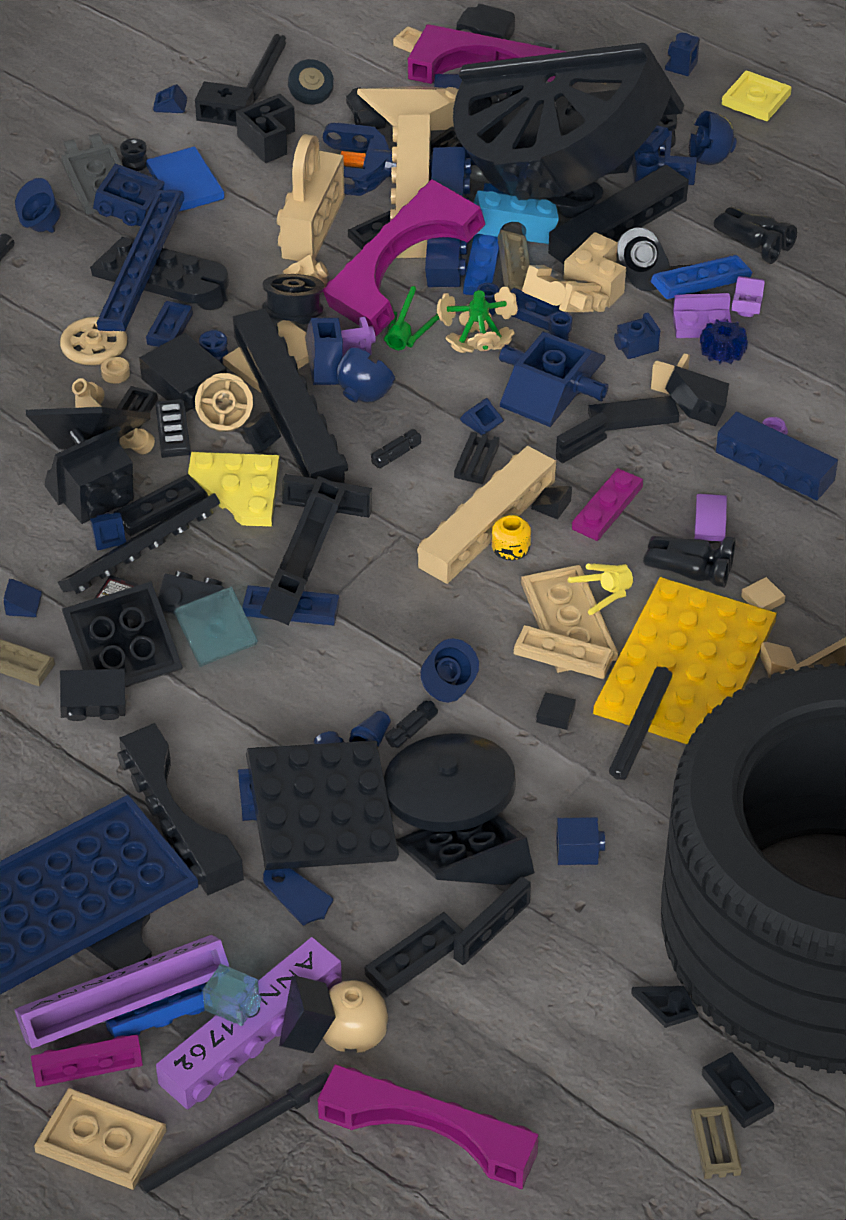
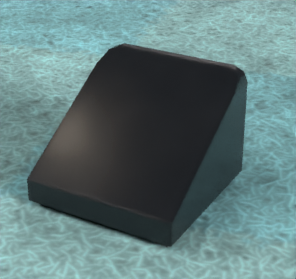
[531,486,572,520]

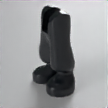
[714,206,798,264]
[643,536,736,588]

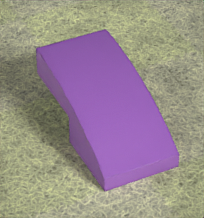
[694,494,727,542]

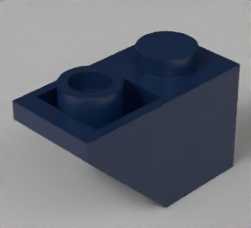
[305,318,343,385]

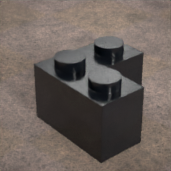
[236,94,295,163]

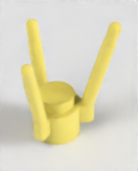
[567,563,633,615]

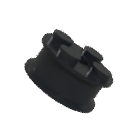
[262,274,324,324]

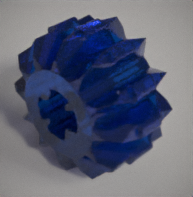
[700,319,748,365]

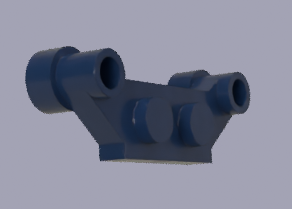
[477,283,573,341]

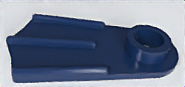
[263,869,333,926]

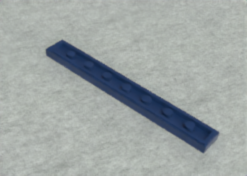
[96,190,184,331]

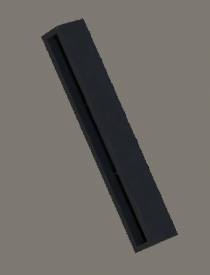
[233,308,348,483]

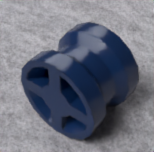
[199,330,228,364]

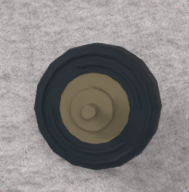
[288,59,334,105]

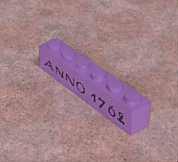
[14,935,231,1049]
[156,937,342,1110]

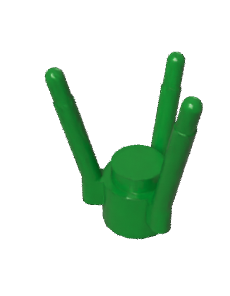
[384,286,439,350]

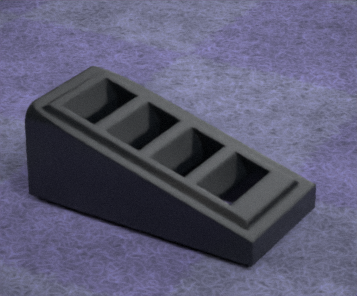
[155,399,191,458]

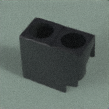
[456,4,515,40]

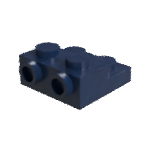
[93,163,165,227]

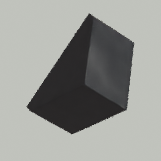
[279,975,336,1053]

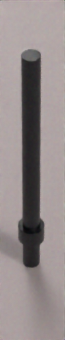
[138,1072,329,1194]

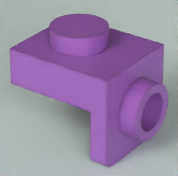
[731,276,765,317]

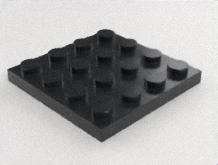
[246,741,399,870]

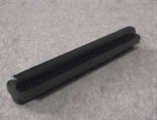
[246,34,286,101]
[609,667,673,780]

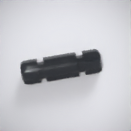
[371,429,422,468]
[385,700,438,748]

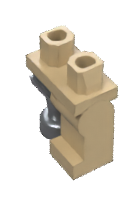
[522,265,609,312]

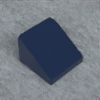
[153,84,187,113]
[460,398,504,436]
[4,579,42,617]

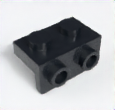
[158,571,229,624]

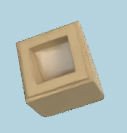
[760,642,797,678]

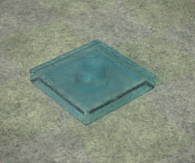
[174,586,258,667]

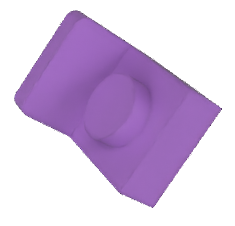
[341,317,376,357]

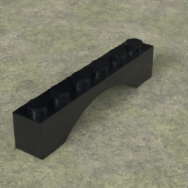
[260,476,346,626]
[117,723,244,896]

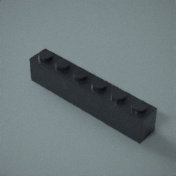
[548,165,689,264]

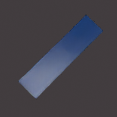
[650,255,753,299]

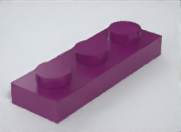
[572,468,643,541]
[31,1034,143,1087]

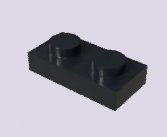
[702,1052,775,1128]

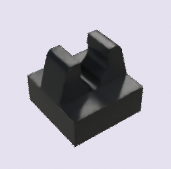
[241,412,281,452]

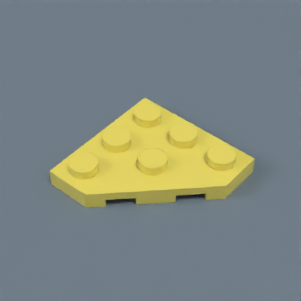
[188,452,280,527]

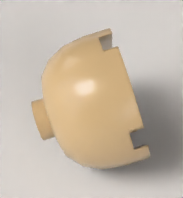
[195,373,253,432]
[323,980,388,1053]

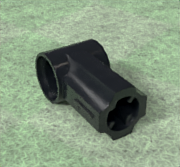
[346,87,386,129]

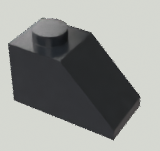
[665,366,729,427]

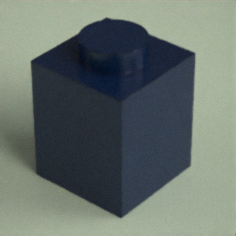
[556,817,605,865]

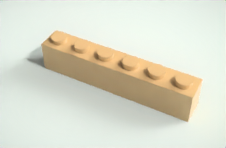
[390,115,431,258]
[417,446,556,584]

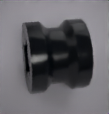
[120,139,148,171]

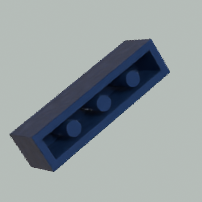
[716,411,838,501]

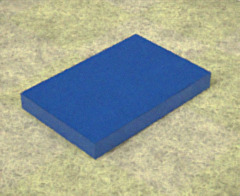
[146,146,224,212]

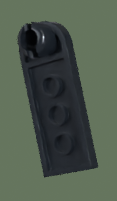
[90,237,229,310]

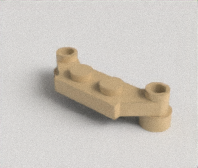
[72,378,155,455]

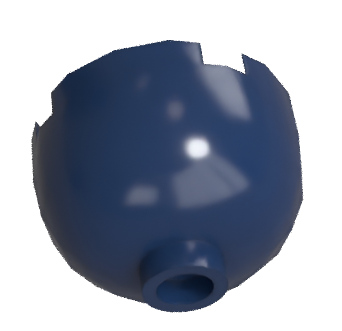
[689,111,737,165]
[337,348,395,402]

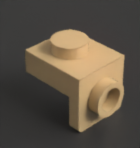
[283,255,329,288]

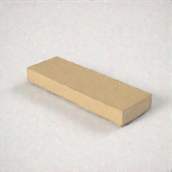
[514,625,614,679]

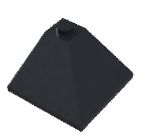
[26,407,150,450]
[62,581,183,687]
[396,815,535,885]

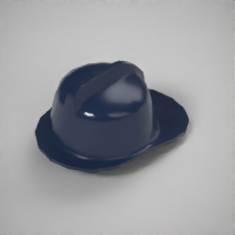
[15,178,61,233]
[420,638,479,703]

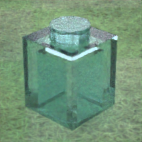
[203,963,261,1026]

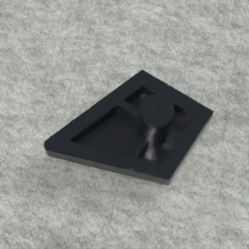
[631,986,698,1028]

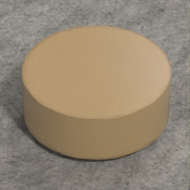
[101,357,130,384]

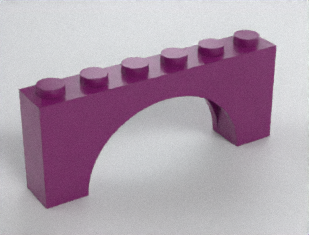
[408,24,566,84]
[323,179,485,336]

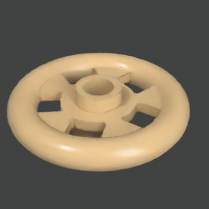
[60,317,128,365]

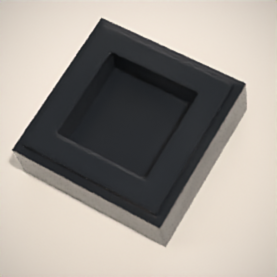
[536,692,576,730]

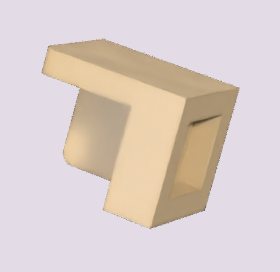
[651,353,690,394]

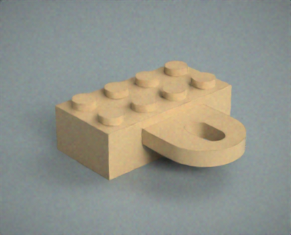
[277,134,345,261]

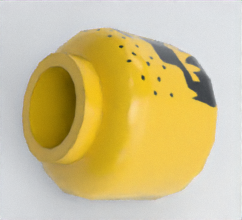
[492,515,531,560]

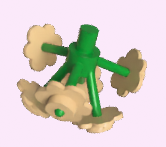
[437,286,518,353]

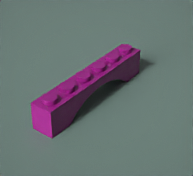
[318,1064,539,1189]

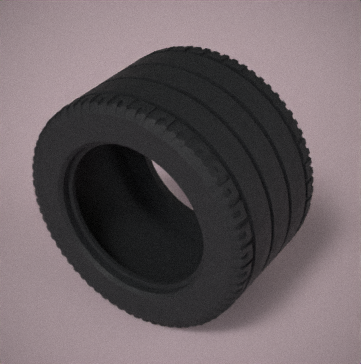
[661,663,846,1074]

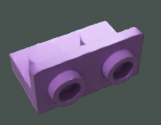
[672,293,733,338]

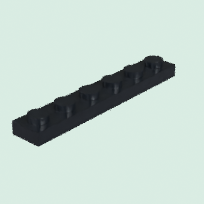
[58,493,221,594]

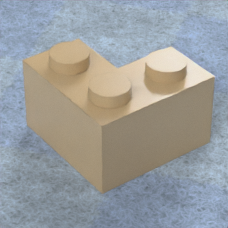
[564,232,626,308]

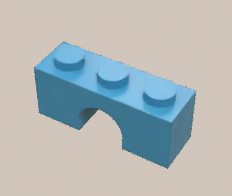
[474,190,559,244]

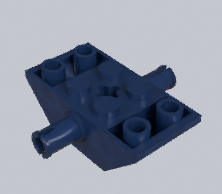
[499,331,608,427]

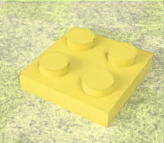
[722,70,792,122]

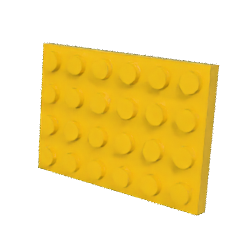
[593,577,777,744]

